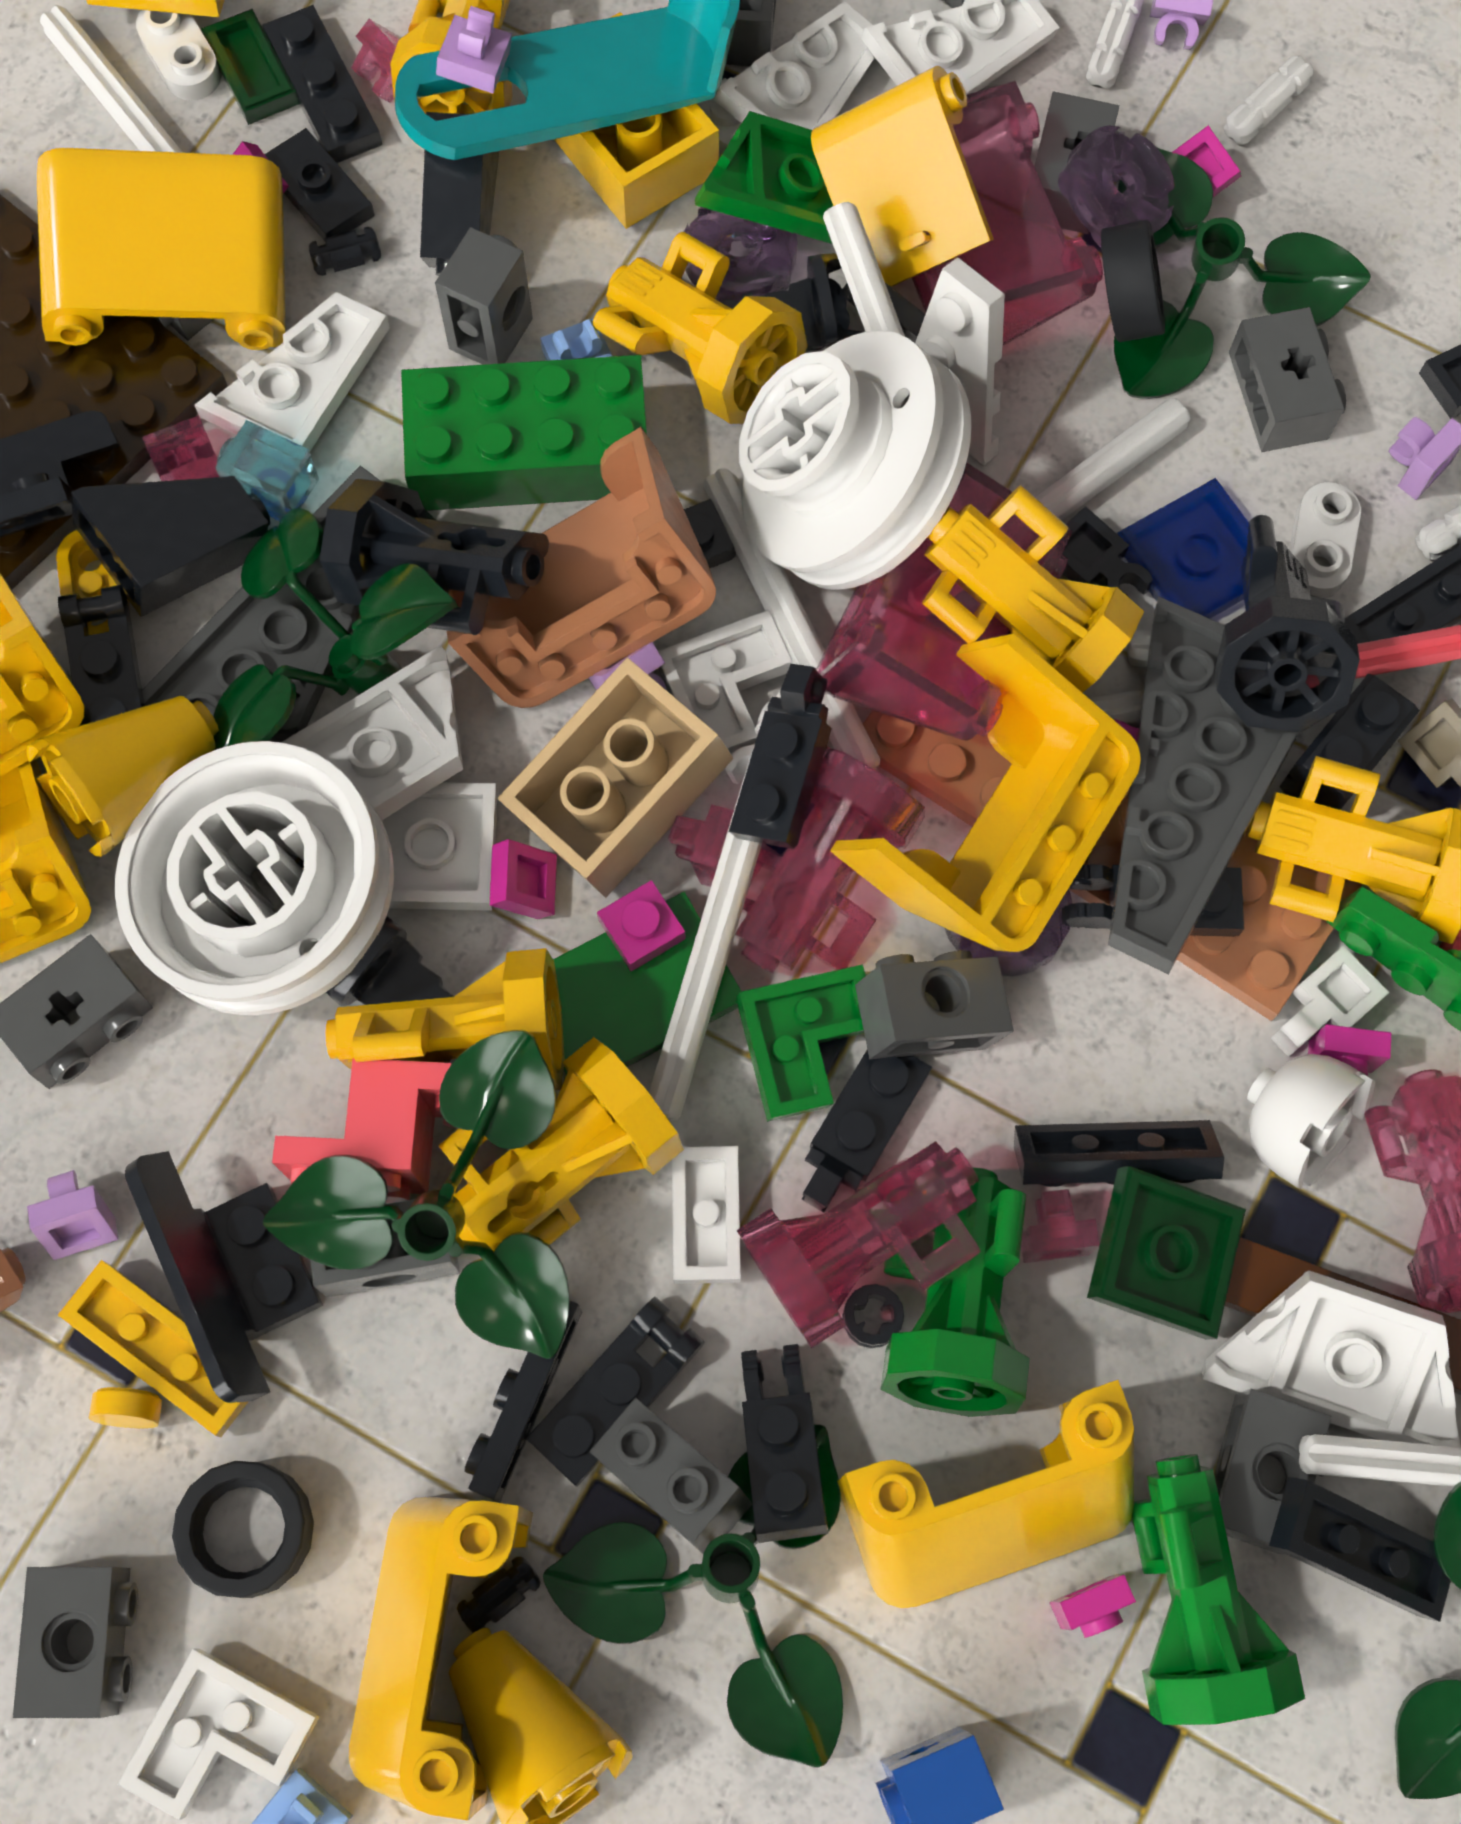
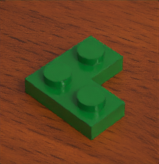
[736,964,866,1122]

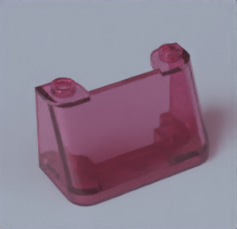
[912,81,1103,346]
[816,462,1072,741]

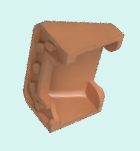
[446,427,716,708]

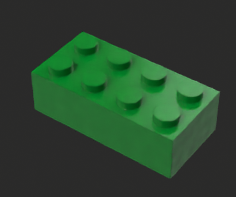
[401,355,647,511]

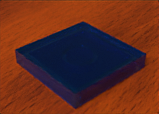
[1117,478,1249,619]

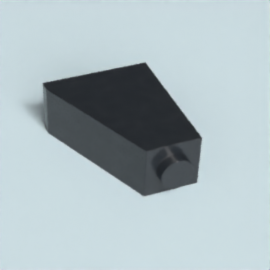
[420,112,499,276]
[71,476,271,617]

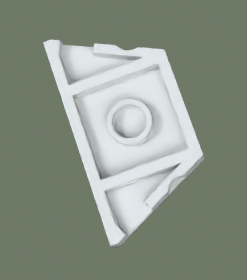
[281,645,463,821]
[1202,1270,1461,1447]

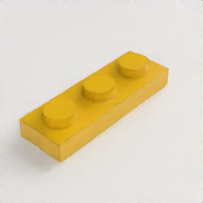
[58,1260,248,1438]

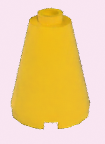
[27,696,219,857]
[449,1628,633,1824]

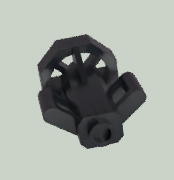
[320,478,549,635]
[1215,515,1360,732]

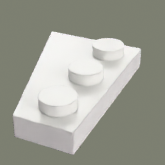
[860,0,1060,99]
[712,1,875,130]
[915,257,1005,466]
[195,292,390,465]

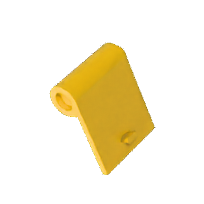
[811,66,994,287]

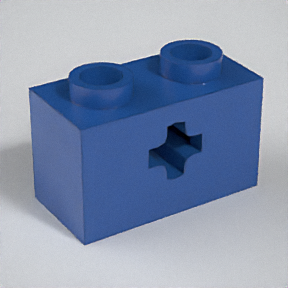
[875,1727,1004,1824]

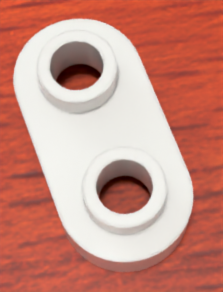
[136,10,221,100]
[1289,482,1361,598]

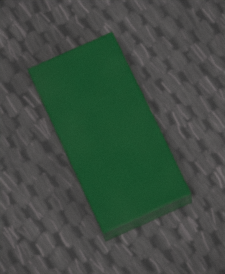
[201,9,299,125]

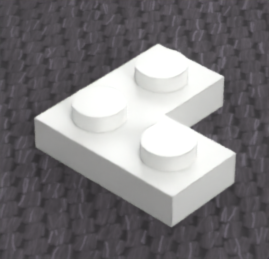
[658,610,792,755]
[117,1648,320,1820]

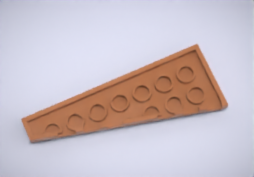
[863,692,1362,1021]

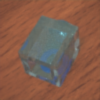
[215,420,319,522]

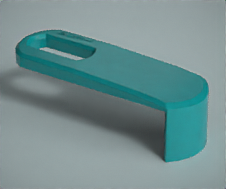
[395,0,740,160]

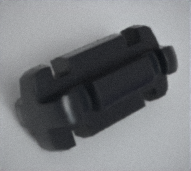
[309,227,381,276]
[457,1556,541,1633]

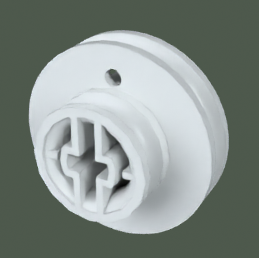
[739,330,972,590]
[115,741,394,1015]

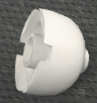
[1247,1054,1375,1189]

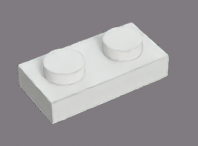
[672,1146,741,1284]

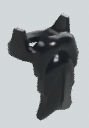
[722,253,863,350]
[326,916,454,1006]

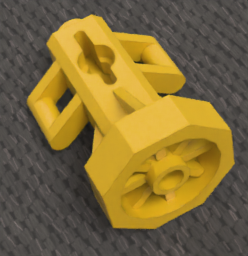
[390,0,513,114]
[593,232,808,424]
[922,485,1144,693]
[1247,756,1461,944]
[325,948,565,1090]
[438,1037,684,1255]

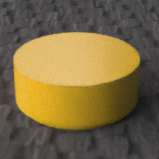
[88,1387,163,1429]

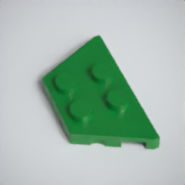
[695,111,833,244]

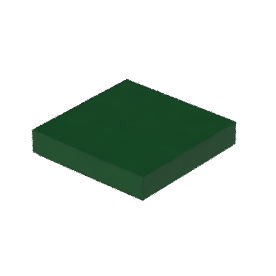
[1087,1166,1246,1340]

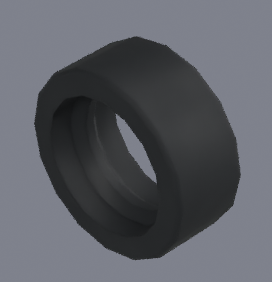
[1101,220,1165,342]
[172,1461,314,1598]

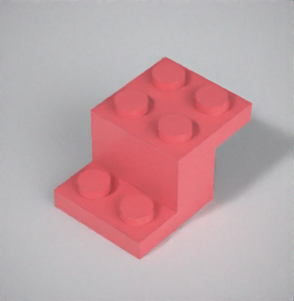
[272,1058,456,1203]

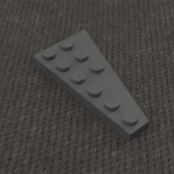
[142,465,381,743]
[1108,596,1327,975]

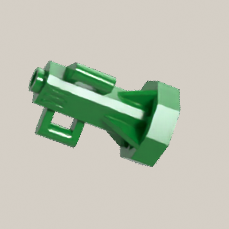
[880,1167,1030,1417]
[1132,1454,1306,1725]

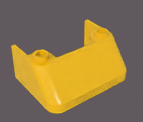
[830,633,1141,952]

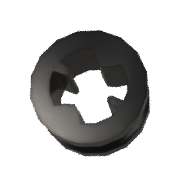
[842,1284,904,1349]

